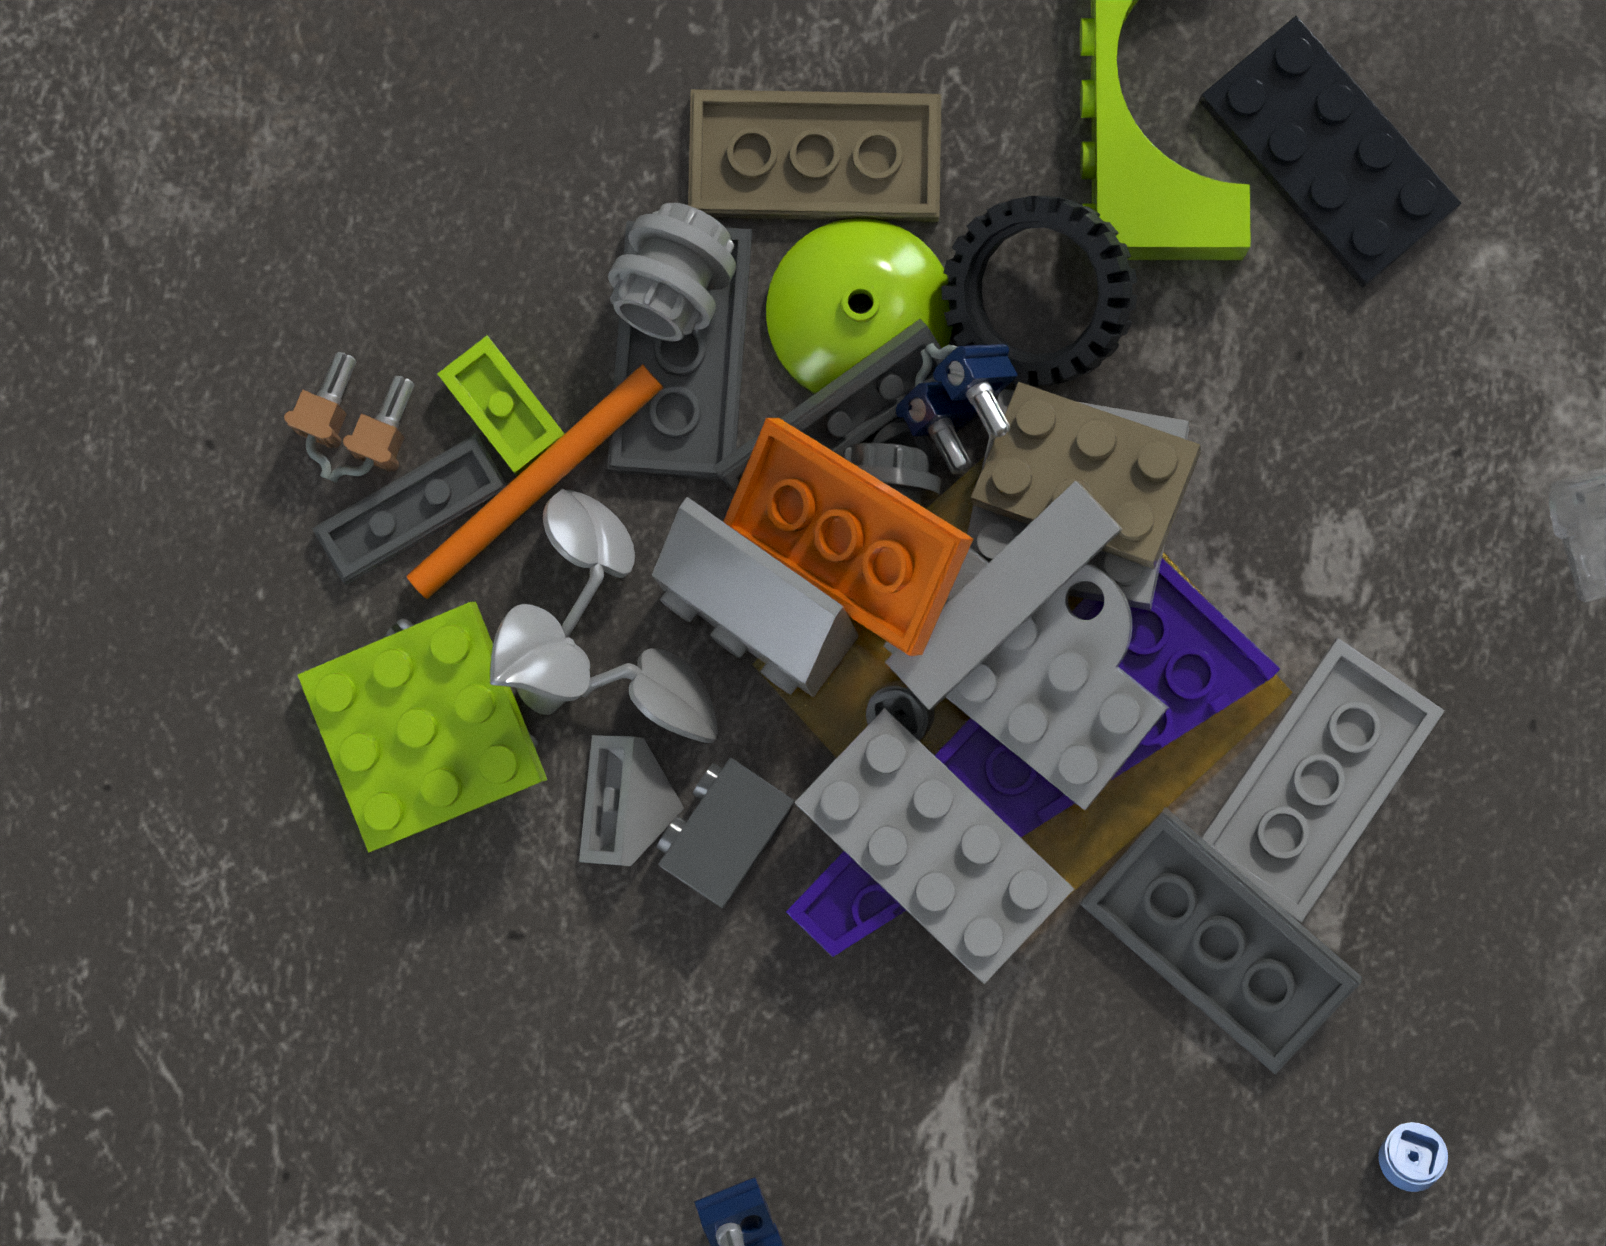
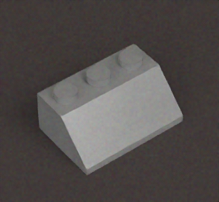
[652,497,859,697]

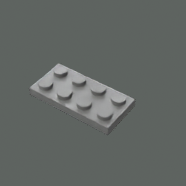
[1201,638,1445,923]
[794,708,1074,984]

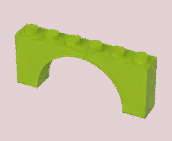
[1080,0,1251,260]

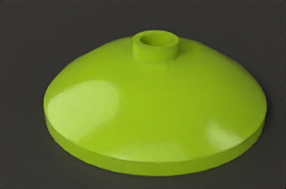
[766,218,953,394]

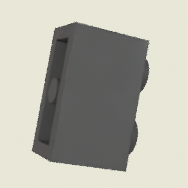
[656,757,795,909]

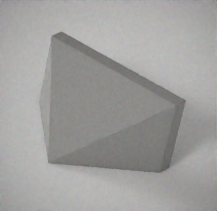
[579,735,684,866]

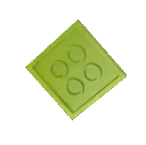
[297,602,548,853]

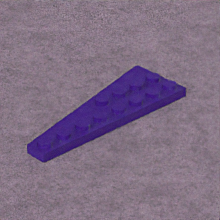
[786,558,1280,957]

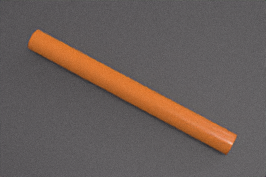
[406,364,664,599]

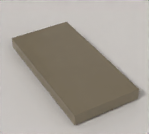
[688,89,941,222]

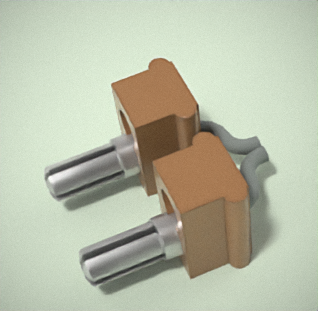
[284,352,415,483]

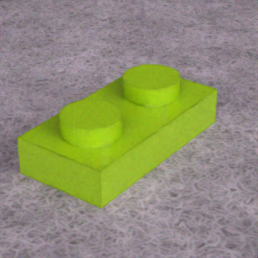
[437,335,565,476]

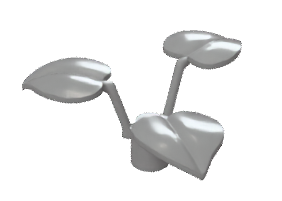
[490,488,718,743]

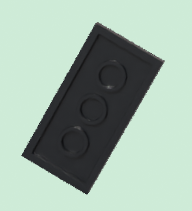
[1199,16,1461,288]

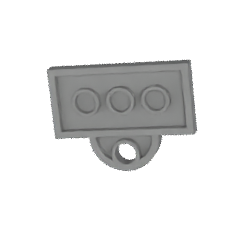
[883,548,1169,810]

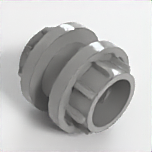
[608,203,737,341]

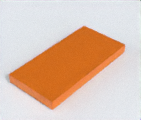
[723,418,974,656]

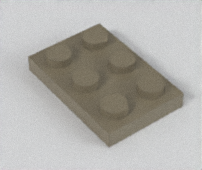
[971,382,1201,569]

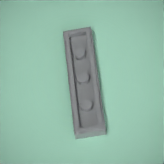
[885,481,1123,710]

